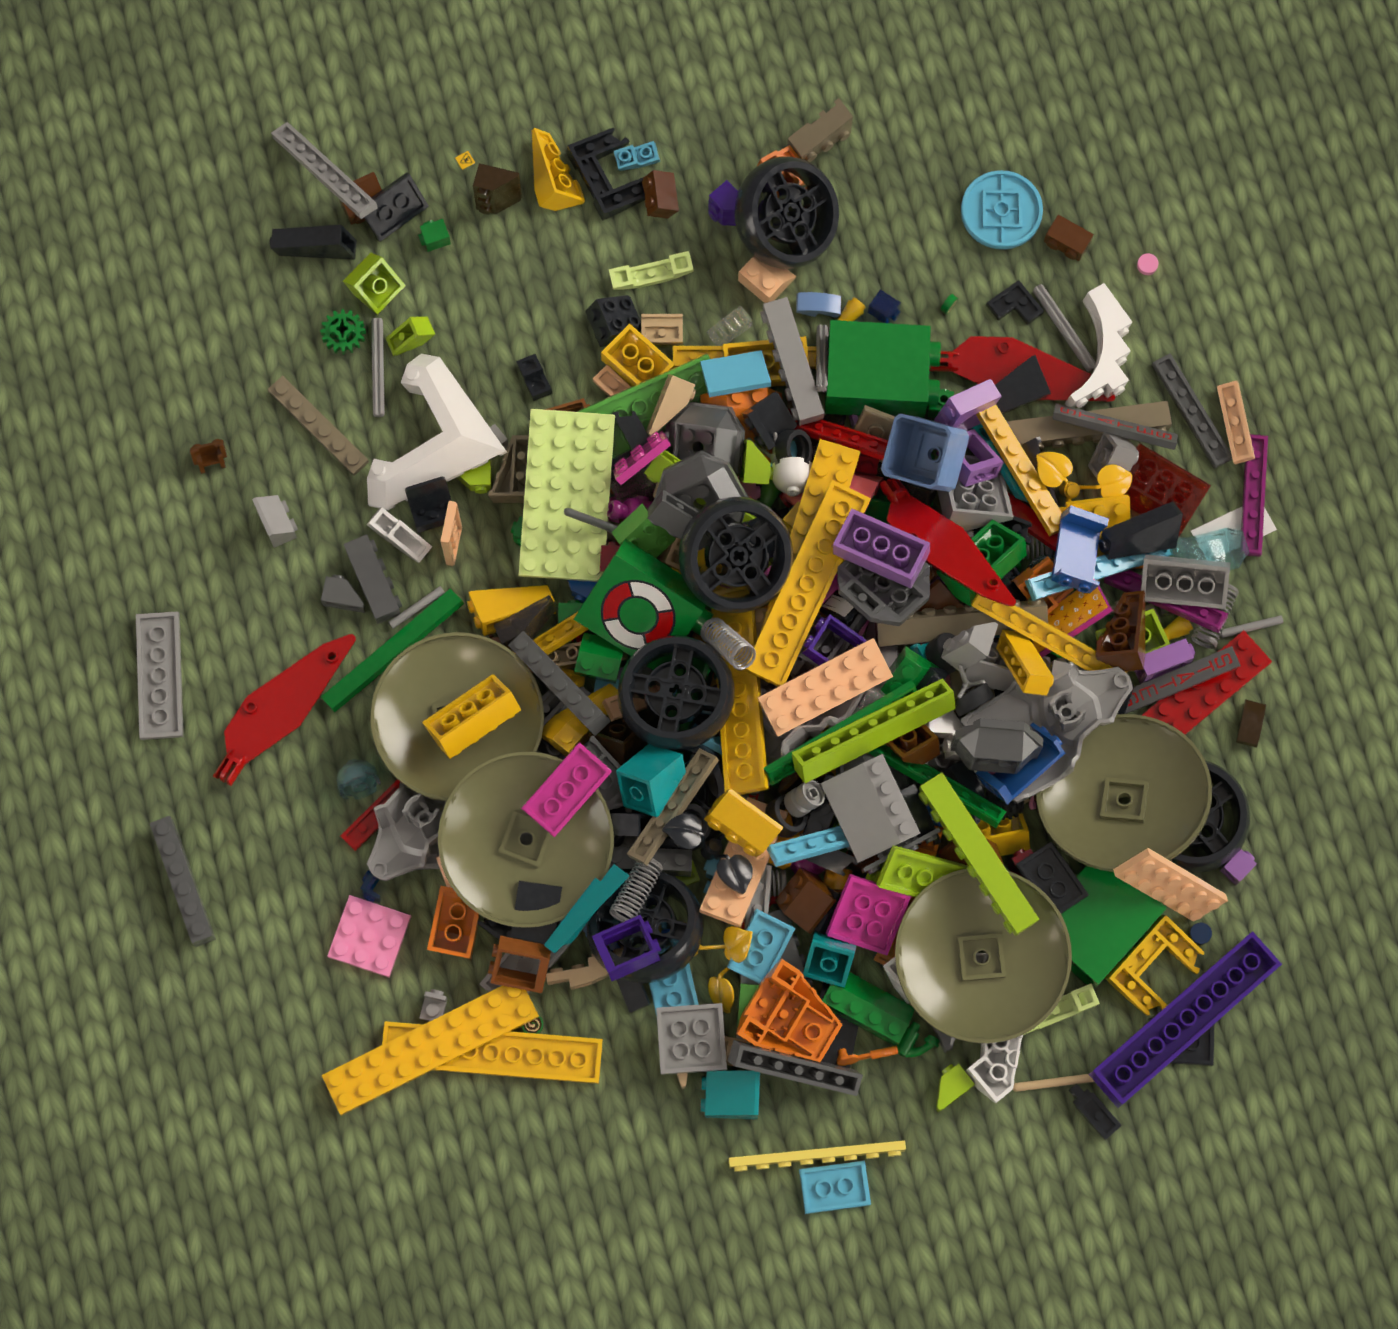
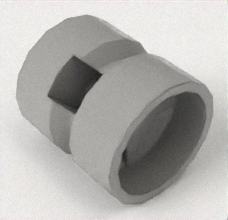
[784,780,825,817]

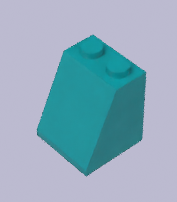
[616,744,686,817]
[803,930,856,988]
[701,1071,760,1120]

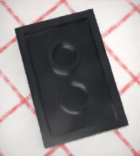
[364,172,429,242]
[1015,841,1089,914]
[510,880,562,952]
[1148,1018,1215,1066]

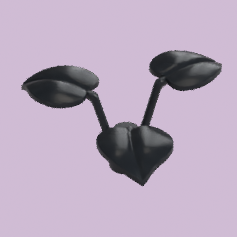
[662,814,753,894]

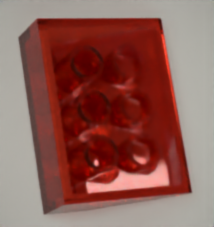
[1124,443,1211,537]

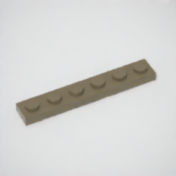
[268,375,369,476]
[627,748,719,866]

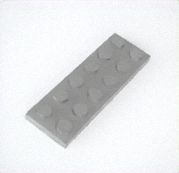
[136,612,184,740]

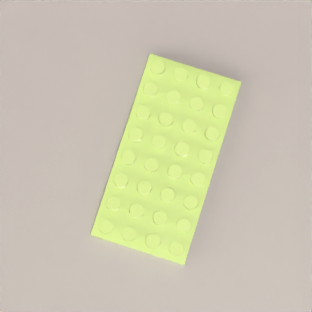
[519,409,615,582]

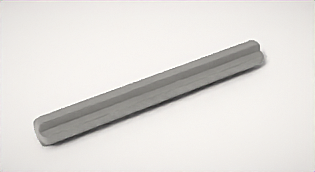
[1033,284,1096,372]
[371,318,385,417]
[816,324,828,392]

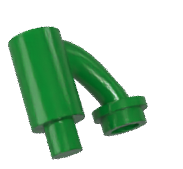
[897,1022,940,1058]

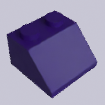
[708,180,738,226]

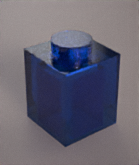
[867,289,901,323]

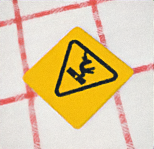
[455,151,475,170]

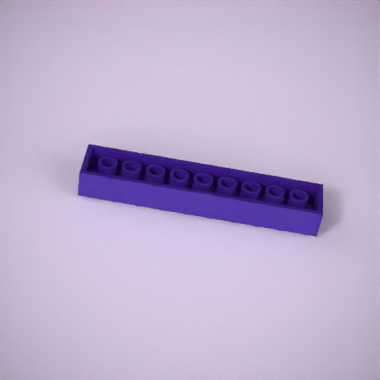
[1088,931,1282,1108]

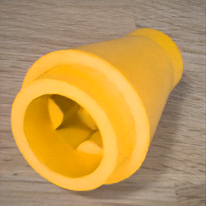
[838,297,866,321]
[1163,616,1193,640]

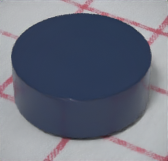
[1189,922,1212,945]

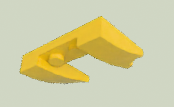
[1105,915,1204,1016]

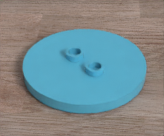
[961,170,1043,249]

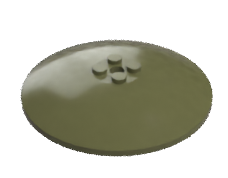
[370,632,544,802]
[1036,714,1212,872]
[438,752,614,928]
[895,869,1072,1044]

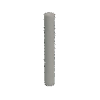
[388,586,445,629]
[1221,615,1283,638]

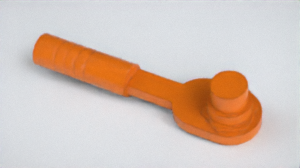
[836,1045,898,1066]

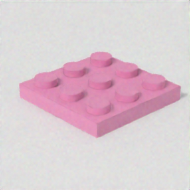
[327,895,411,978]

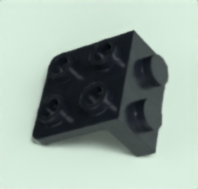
[585,295,641,347]
[741,392,797,450]
[405,476,452,533]

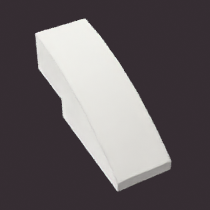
[366,507,432,563]

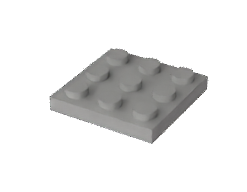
[656,1003,727,1075]

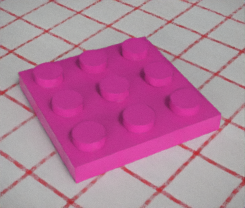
[613,431,671,485]
[826,874,911,955]

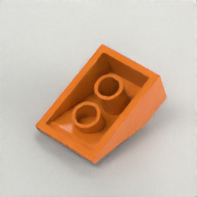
[427,886,480,959]

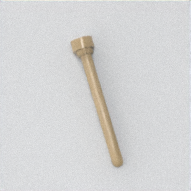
[1013,1074,1094,1092]

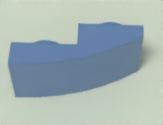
[796,292,841,318]

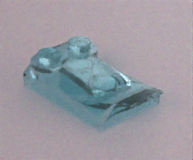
[1170,528,1249,570]

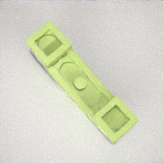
[609,251,694,290]
[1024,983,1100,1035]

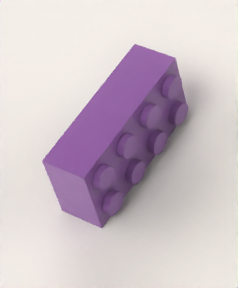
[833,509,930,589]

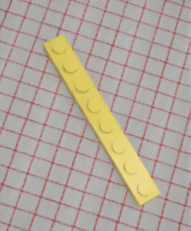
[729,1140,906,1172]

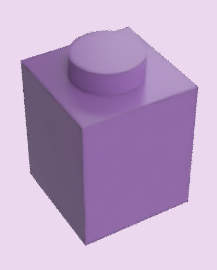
[1220,849,1257,885]

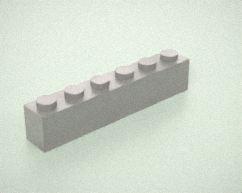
[760,297,824,426]

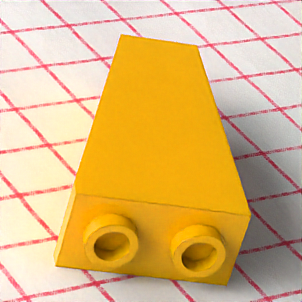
[467,585,556,636]

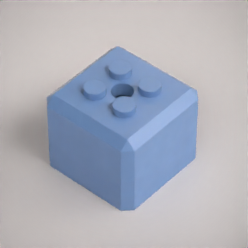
[881,414,969,492]

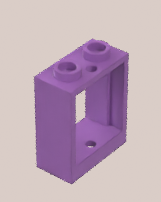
[936,429,1003,487]
[1135,639,1195,684]

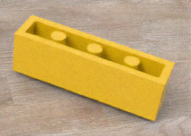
[996,630,1054,696]

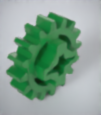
[320,309,366,355]

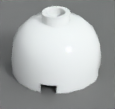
[772,457,812,496]

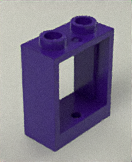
[802,614,867,665]
[592,915,661,981]

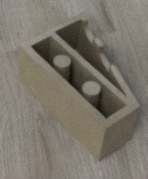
[787,98,853,162]
[488,435,529,503]

